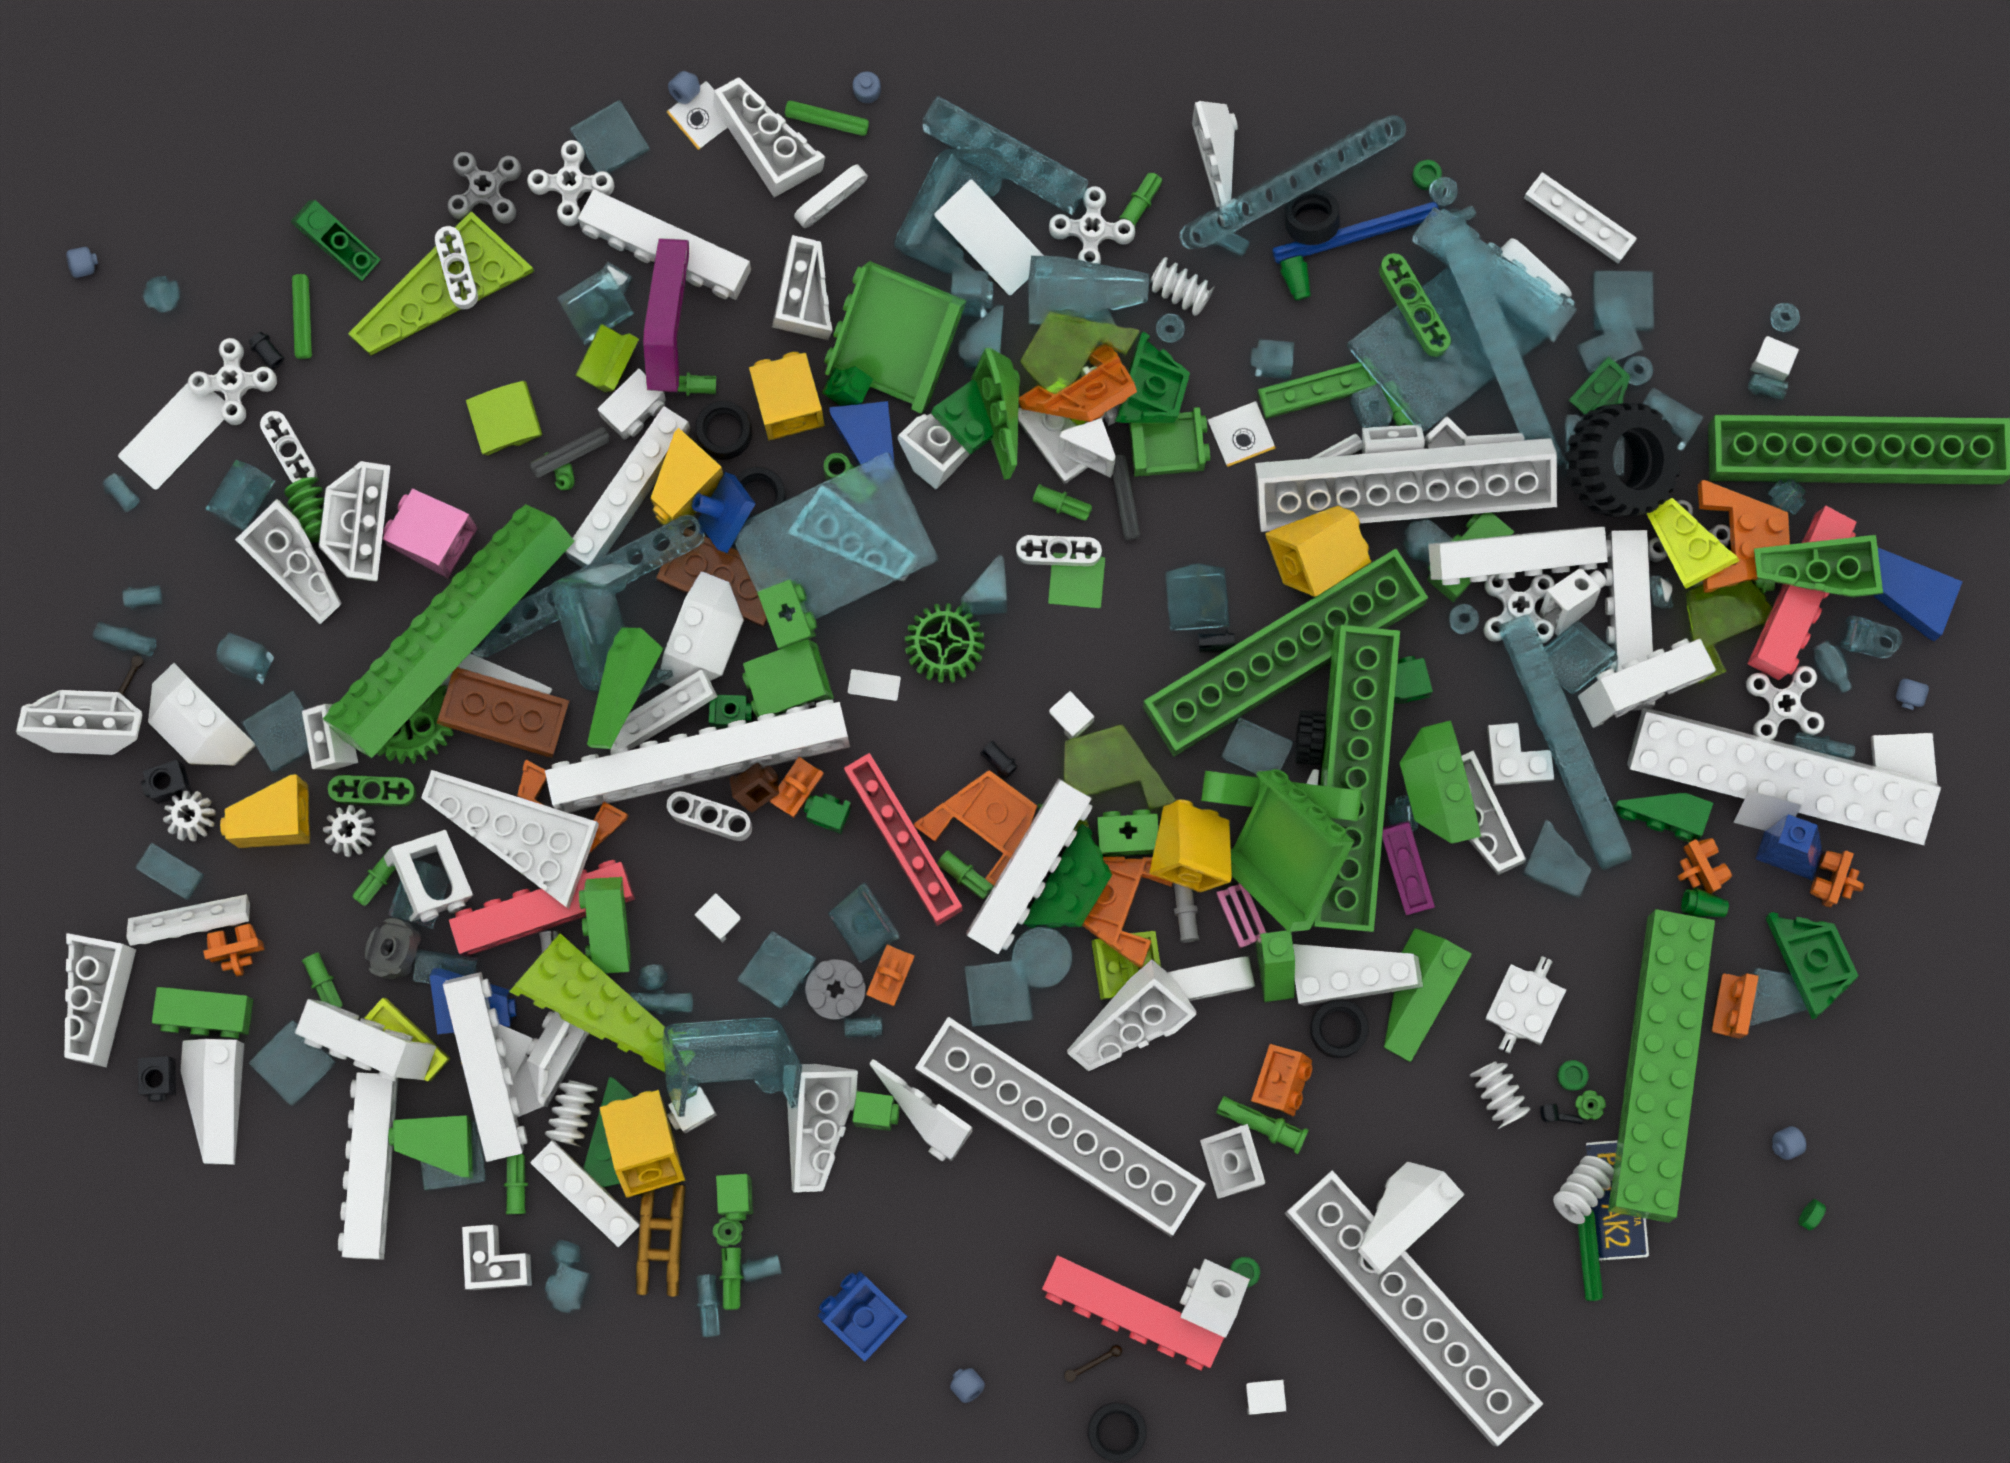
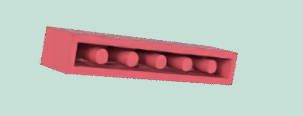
[1747,505,1857,680]
[844,753,963,926]
[449,860,635,957]
[1042,1255,1224,1371]

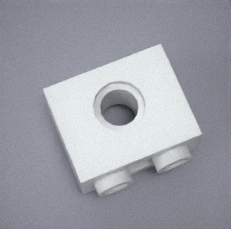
[1180,1259,1250,1338]

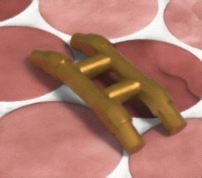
[636,1185,686,1297]

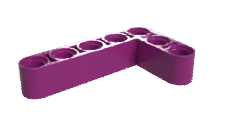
[643,238,689,392]

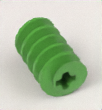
[284,477,324,543]

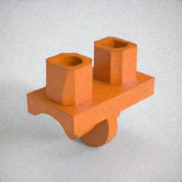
[769,757,824,818]
[1677,838,1732,894]
[1809,850,1864,908]
[203,924,265,977]
[866,945,915,1007]

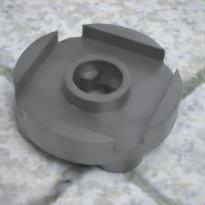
[365,918,421,979]
[805,959,866,1021]

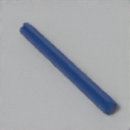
[1273,202,1440,264]

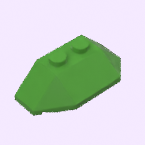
[1400,720,1481,844]

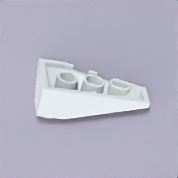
[1192,101,1238,229]
[897,414,970,489]
[235,499,342,624]
[1067,960,1197,1071]
[180,1039,244,1165]
[870,1059,973,1162]
[787,1064,858,1192]
[1358,1162,1465,1274]

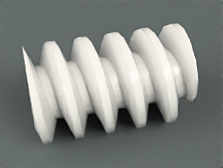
[1149,257,1214,316]
[1469,1061,1531,1129]
[545,1080,598,1147]
[1553,1156,1614,1224]

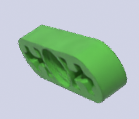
[328,775,417,807]

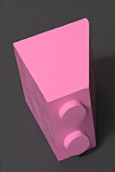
[382,489,478,579]

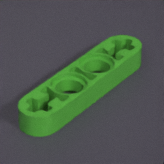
[1379,253,1451,357]

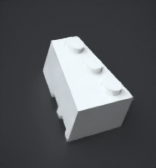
[772,235,832,340]

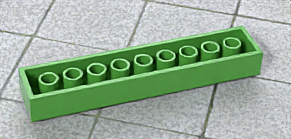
[1708,415,2010,485]
[323,504,575,758]
[1142,549,1428,757]
[1312,625,1400,932]
[1608,909,1715,1223]

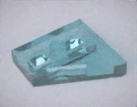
[1523,820,1591,898]
[1749,968,1807,1027]

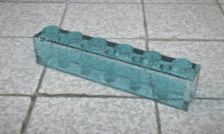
[1412,207,1577,342]

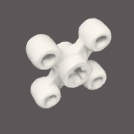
[527,140,615,226]
[1049,186,1135,273]
[188,338,277,425]
[1483,574,1555,644]
[1746,666,1824,740]

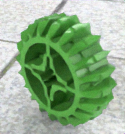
[905,603,985,683]

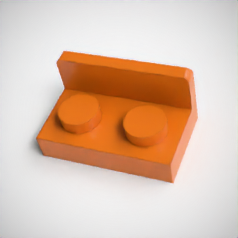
[1711,973,1759,1039]
[1251,1044,1312,1116]

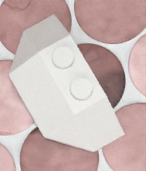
[319,461,390,582]
[658,571,744,687]
[148,663,256,766]
[16,690,142,755]
[527,1011,589,1107]

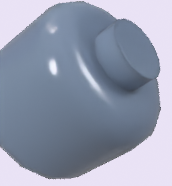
[668,71,700,104]
[852,71,881,103]
[66,247,98,278]
[1895,678,1929,710]
[1772,1126,1807,1160]
[950,1368,985,1403]

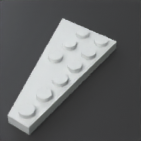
[421,770,599,909]

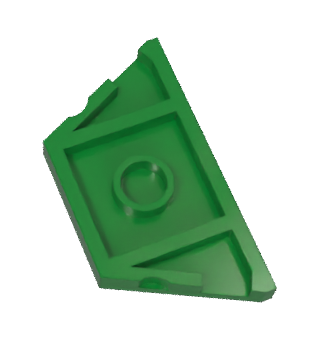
[1115,331,1190,423]
[1023,824,1112,928]
[1766,912,1859,1020]
[583,1077,634,1187]

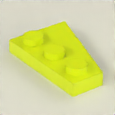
[1646,498,1740,589]
[364,998,451,1081]

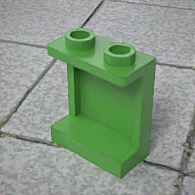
[1129,407,1210,477]
[743,639,834,717]

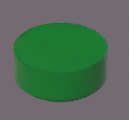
[1412,160,1442,190]
[1557,1060,1589,1091]
[1798,1199,1826,1231]
[1229,1257,1260,1288]

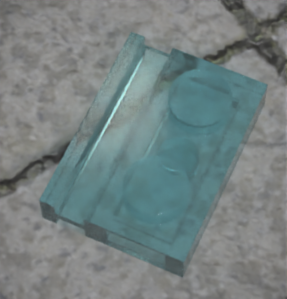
[1221,717,1293,774]

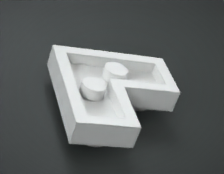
[1487,723,1554,786]

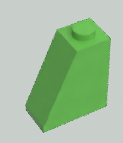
[1255,930,1295,1002]
[389,1115,473,1179]

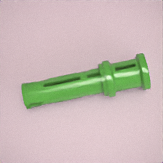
[1216,1096,1309,1154]

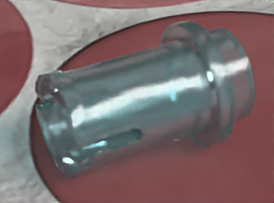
[1748,372,1788,400]
[102,473,140,511]
[123,585,162,610]
[844,1014,883,1038]
[742,1254,782,1284]

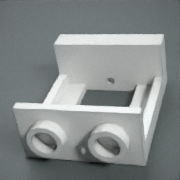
[384,830,473,922]

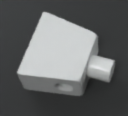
[1538,569,1607,637]

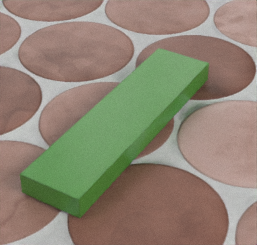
[1257,359,1378,419]

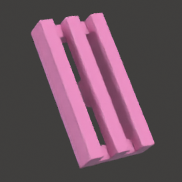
[1216,883,1266,949]

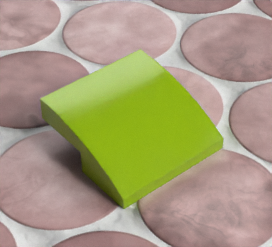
[466,381,542,456]
[1091,931,1161,1000]

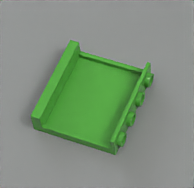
[824,261,967,414]
[1231,769,1354,932]

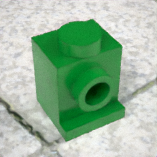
[822,366,873,406]
[709,695,753,729]
[804,794,852,834]

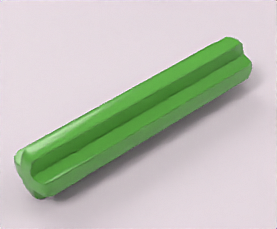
[785,100,869,136]
[292,274,312,359]

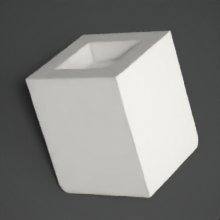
[1750,336,1799,383]
[1424,416,1467,449]
[1049,691,1094,742]
[695,893,741,943]
[1246,1380,1286,1415]

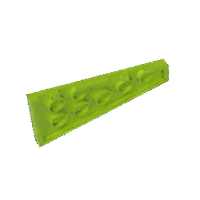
[348,212,535,356]
[509,933,695,1078]

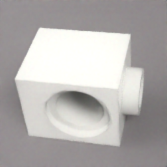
[667,1087,717,1134]

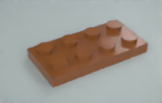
[656,526,789,628]
[437,667,569,758]

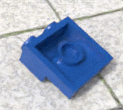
[817,1271,907,1362]

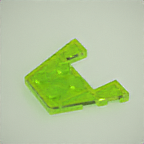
[1020,311,1140,426]
[1686,580,1772,684]
[1064,725,1175,831]

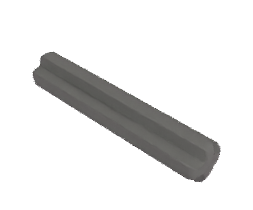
[529,427,609,478]
[1112,455,1140,540]

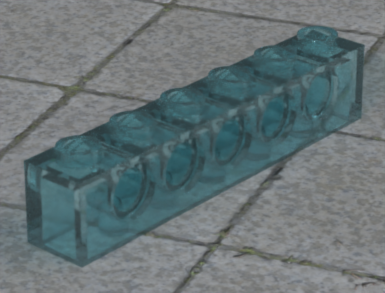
[923,96,1088,215]

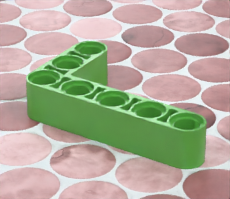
[1201,771,1362,821]

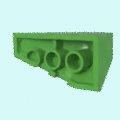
[971,348,1020,480]
[1754,535,1883,597]
[587,627,663,749]
[1383,928,1472,1062]

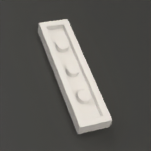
[1524,172,1637,264]
[611,669,718,751]
[126,894,250,946]
[530,1139,640,1247]

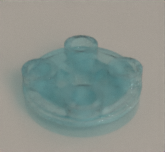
[1012,927,1072,988]

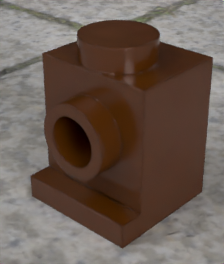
[729,762,779,813]

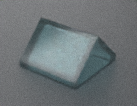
[961,555,1007,615]
[1166,563,1230,631]
[828,882,900,963]

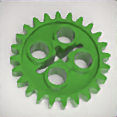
[377,685,454,764]

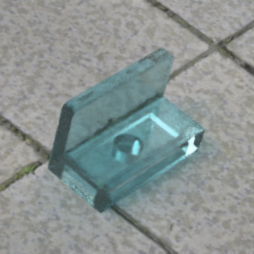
[388,860,450,929]

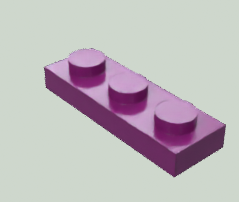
[1382,820,1435,915]

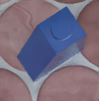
[829,401,896,483]
[430,968,517,1034]

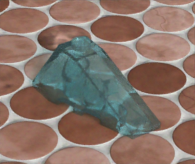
[1028,255,1150,325]

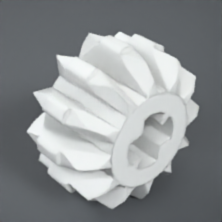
[163,790,216,842]
[323,805,376,857]

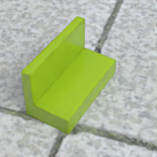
[575,324,639,392]

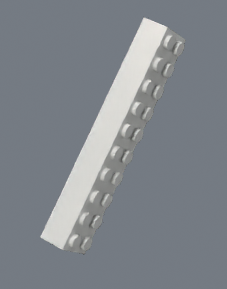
[1255,438,1557,532]
[545,700,850,813]
[1627,707,1941,845]
[915,1017,1206,1237]
[1284,1170,1543,1446]

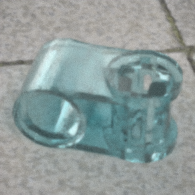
[1840,616,1902,659]

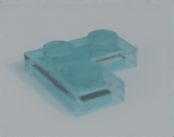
[1576,295,1643,373]

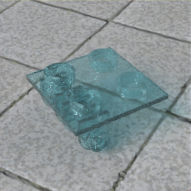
[738,931,816,1009]

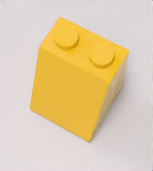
[749,352,825,441]
[651,428,724,532]
[1265,506,1371,597]
[220,775,310,848]
[1149,799,1232,893]
[599,1090,685,1198]

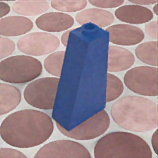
[1872,548,1963,641]
[1755,814,1823,880]

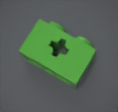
[757,579,818,649]
[1097,810,1158,857]
[852,1091,900,1131]
[716,1174,753,1221]

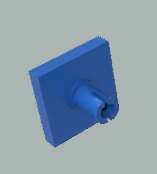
[692,472,755,553]

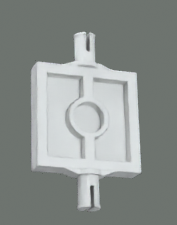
[1485,956,1566,1054]

